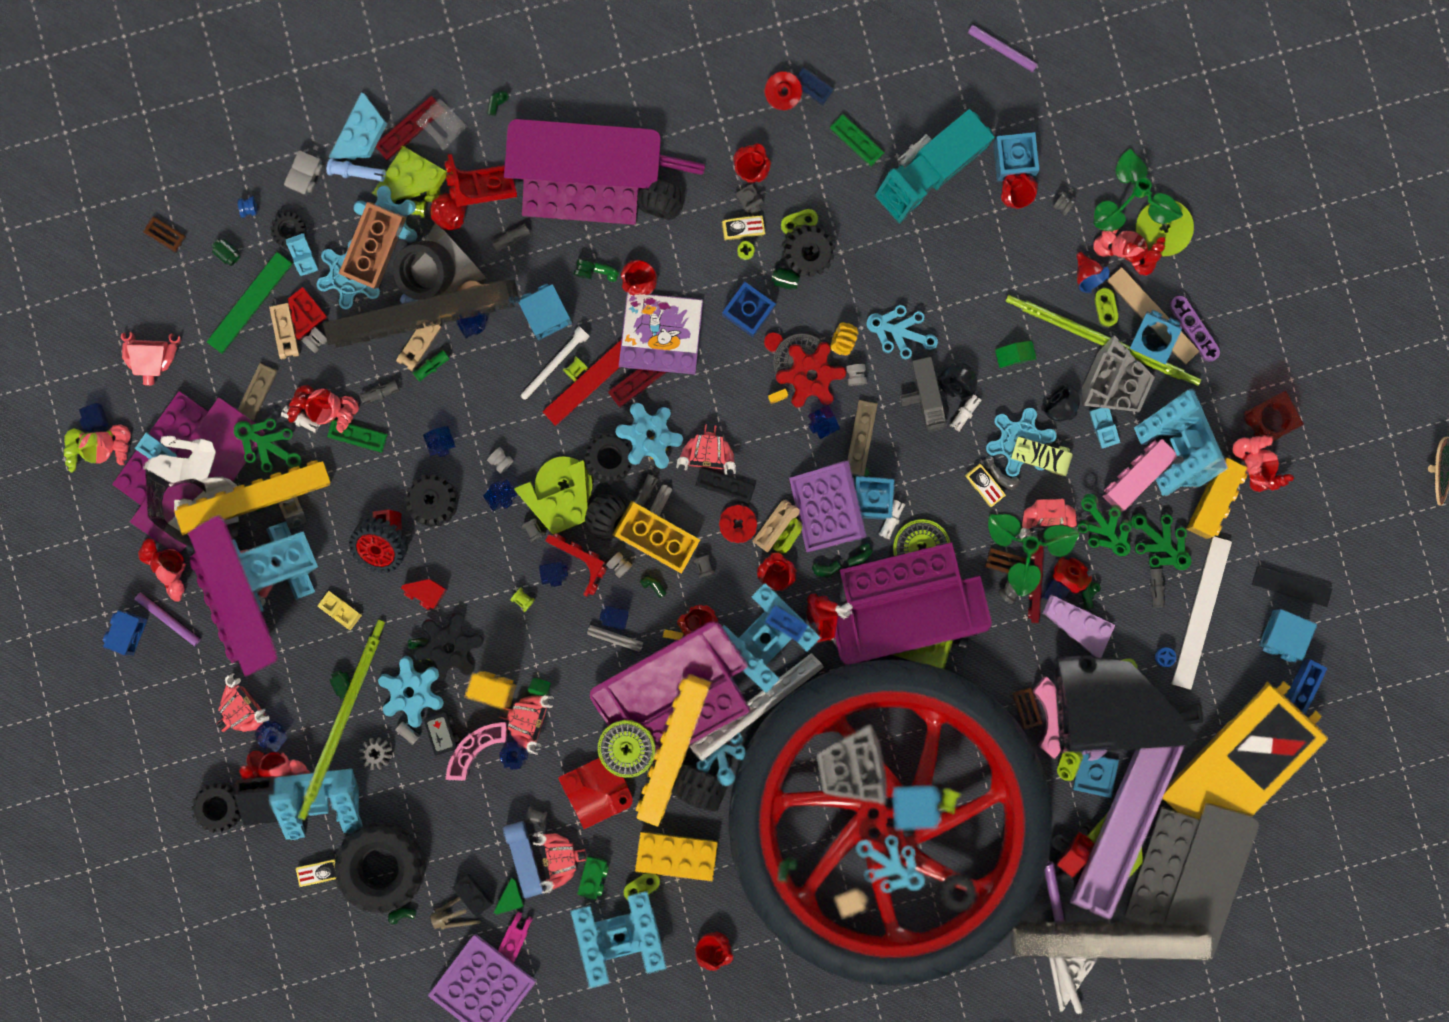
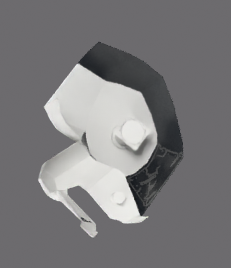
[144,436,238,548]

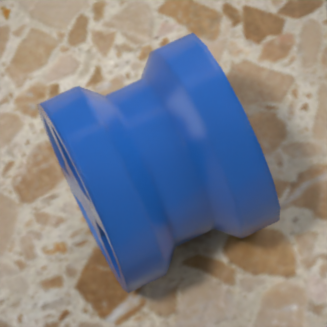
[238,197,257,218]
[1155,648,1176,667]

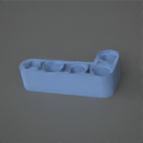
[503,820,544,899]

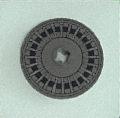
[773,334,830,390]

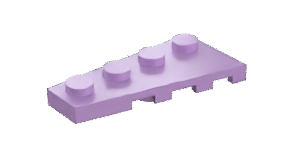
[1043,595,1115,658]

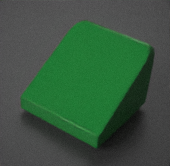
[528,678,551,696]

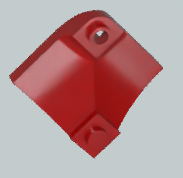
[558,758,633,829]

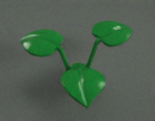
[1093,149,1183,231]
[988,514,1079,597]

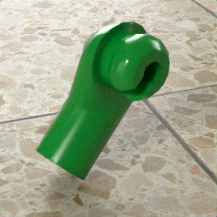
[594,263,619,282]

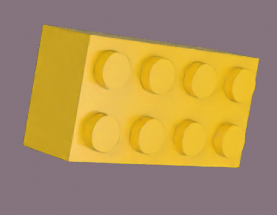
[1186,457,1248,539]
[612,501,700,574]
[465,671,517,708]
[635,831,718,881]

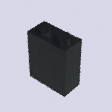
[234,776,278,826]

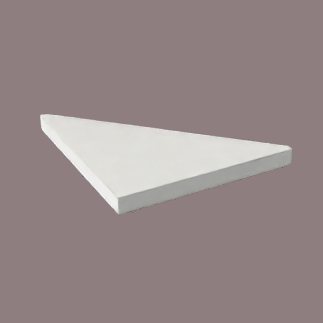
[1045,923,1119,1011]

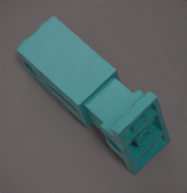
[875,109,995,224]

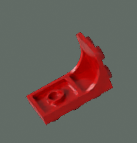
[445,154,517,207]
[545,533,607,598]

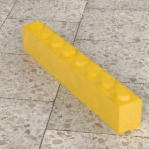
[174,460,330,535]
[636,674,711,827]

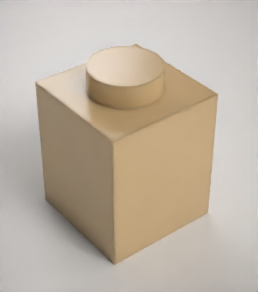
[835,888,867,917]

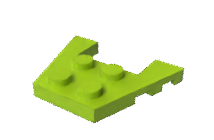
[514,460,588,535]

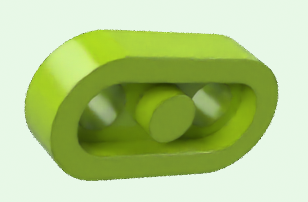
[781,209,818,235]
[1094,288,1118,327]
[772,518,803,554]
[1057,752,1083,781]
[624,873,660,901]

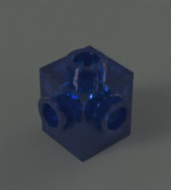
[456,305,487,339]
[808,405,840,439]
[423,426,456,457]
[483,479,518,512]
[255,720,288,752]
[499,741,528,770]

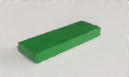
[830,114,885,167]
[327,420,388,453]

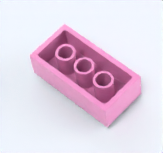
[1102,439,1178,511]

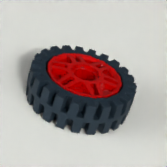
[349,518,408,573]

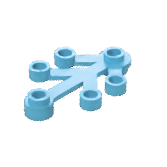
[866,305,938,360]
[695,733,746,785]
[856,836,924,892]

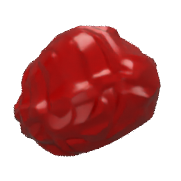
[733,143,771,183]
[1001,173,1038,209]
[430,193,466,230]
[621,260,657,295]
[757,552,796,591]
[677,605,718,636]
[695,931,733,971]

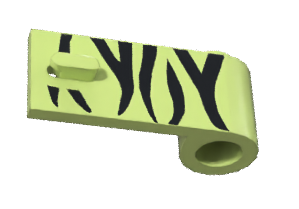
[1011,437,1073,476]

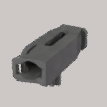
[900,357,947,432]

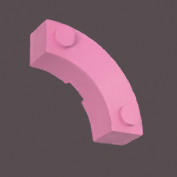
[1032,677,1060,759]
[446,722,508,780]

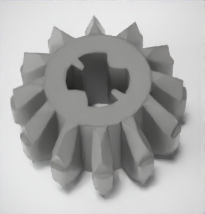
[359,737,392,770]

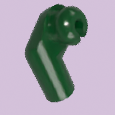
[487,91,509,116]
[1082,582,1101,610]
[777,857,797,882]
[388,906,417,925]

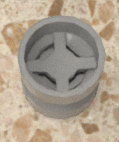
[302,327,328,354]
[846,364,867,386]
[487,447,514,474]
[606,552,633,578]

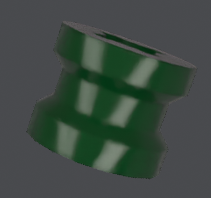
[573,259,595,280]

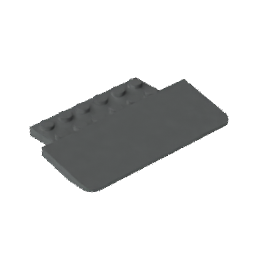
[1124,803,1259,962]

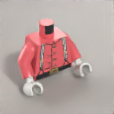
[676,424,736,474]
[1019,499,1079,540]
[216,673,269,732]
[499,695,554,755]
[533,833,587,893]

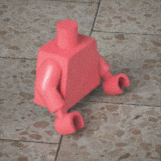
[121,332,181,385]

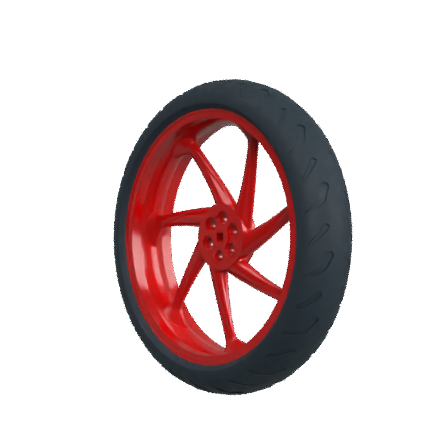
[729,660,1052,985]

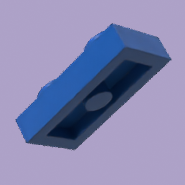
[765,605,808,642]

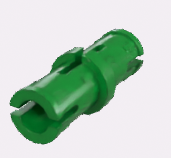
[412,349,450,382]

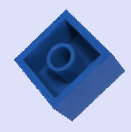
[722,282,776,337]
[103,611,148,655]

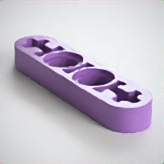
[1170,296,1220,362]

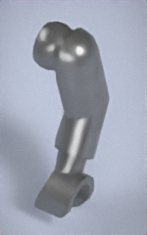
[983,455,1020,490]

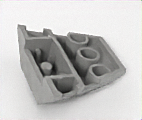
[411,224,487,303]
[1082,335,1155,412]
[817,725,887,804]

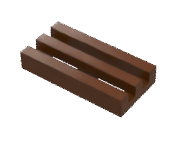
[143,216,186,253]
[985,548,1026,574]
[1012,687,1042,730]

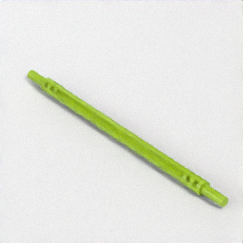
[1005,295,1201,386]
[298,620,385,820]

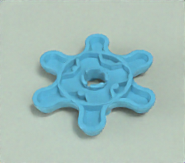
[354,186,417,255]
[317,240,380,309]
[616,403,683,469]
[986,408,1056,477]
[378,656,443,728]

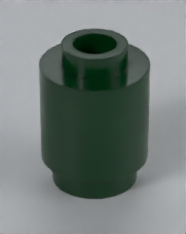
[212,238,241,266]
[771,267,800,290]
[329,670,351,700]

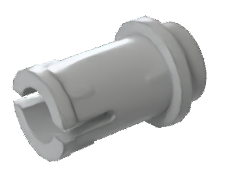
[395,721,420,745]

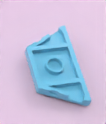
[329,93,387,161]

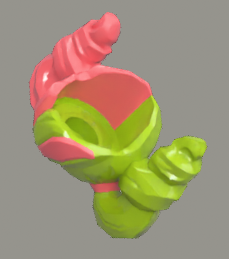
[64,425,131,473]

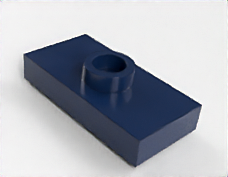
[797,68,834,105]

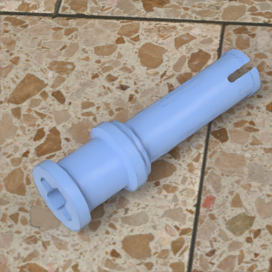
[327,158,386,182]

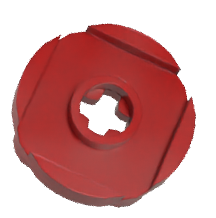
[719,505,757,543]
[1053,557,1092,593]

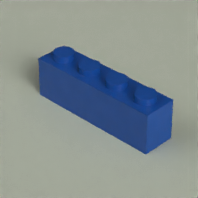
[1286,659,1328,714]

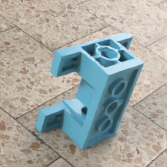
[1134,390,1228,496]
[232,521,318,613]
[722,584,821,693]
[270,769,363,840]
[571,891,666,988]

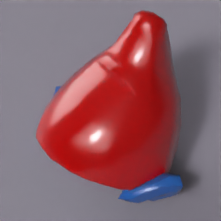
[1077,252,1110,293]

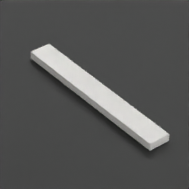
[1172,537,1232,690]
[690,653,823,761]

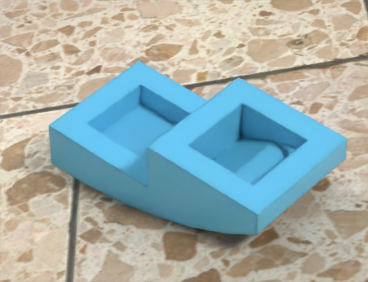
[286,233,318,276]
[1089,407,1120,448]
[135,432,178,459]

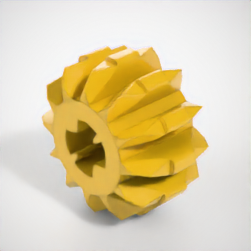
[831,322,858,356]

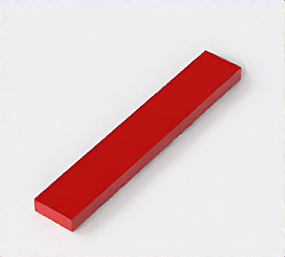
[543,340,622,426]

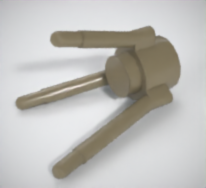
[430,897,481,930]

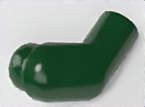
[847,543,873,567]
[812,561,842,578]
[640,575,667,598]
[408,637,428,649]

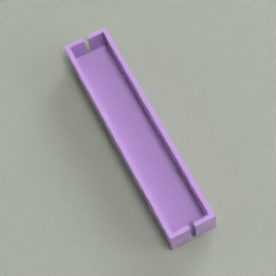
[1070,746,1184,918]

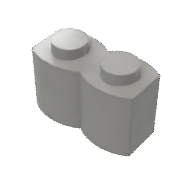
[284,150,323,196]

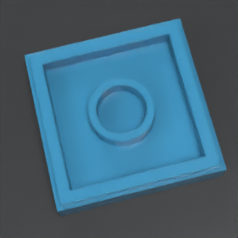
[1073,753,1119,798]

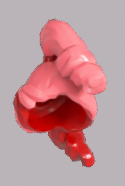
[1094,229,1166,276]
[287,385,359,433]
[1232,436,1294,492]
[138,539,186,602]
[240,752,311,779]

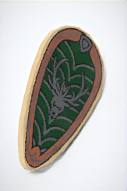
[1428,437,1449,506]

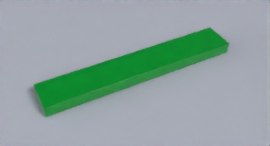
[207,252,293,354]

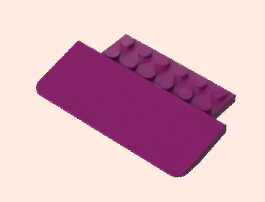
[504,119,661,225]
[112,391,264,552]
[188,515,277,676]
[835,542,992,665]
[590,622,751,765]

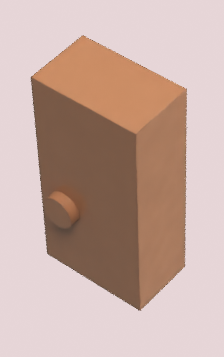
[339,202,407,289]

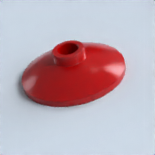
[765,72,802,110]

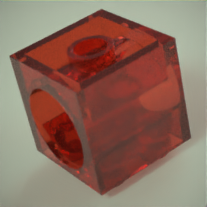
[1244,391,1304,441]

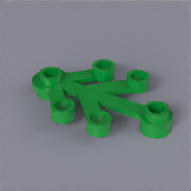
[234,418,301,473]
[1077,494,1132,556]
[1130,514,1191,570]

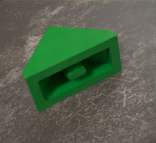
[995,341,1037,368]
[493,877,524,915]

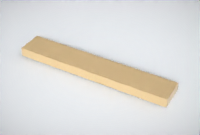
[1107,267,1200,365]

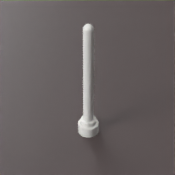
[521,326,590,399]
[1041,922,1083,1014]

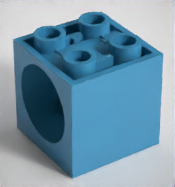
[993,132,1039,181]
[518,284,572,341]
[1130,310,1182,364]
[853,477,894,520]
[1258,609,1317,662]
[893,786,940,829]

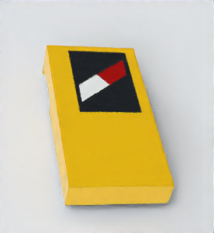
[1162,681,1328,819]

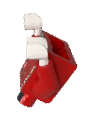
[806,593,852,647]

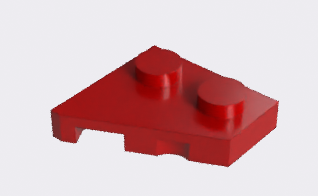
[288,287,327,340]

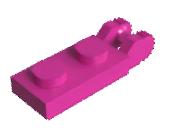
[498,911,533,963]

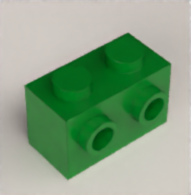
[577,855,609,900]

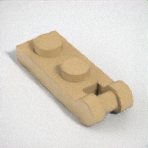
[269,303,300,359]
[396,317,442,371]
[753,500,800,553]

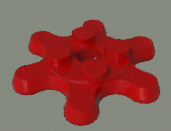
[776,342,847,408]

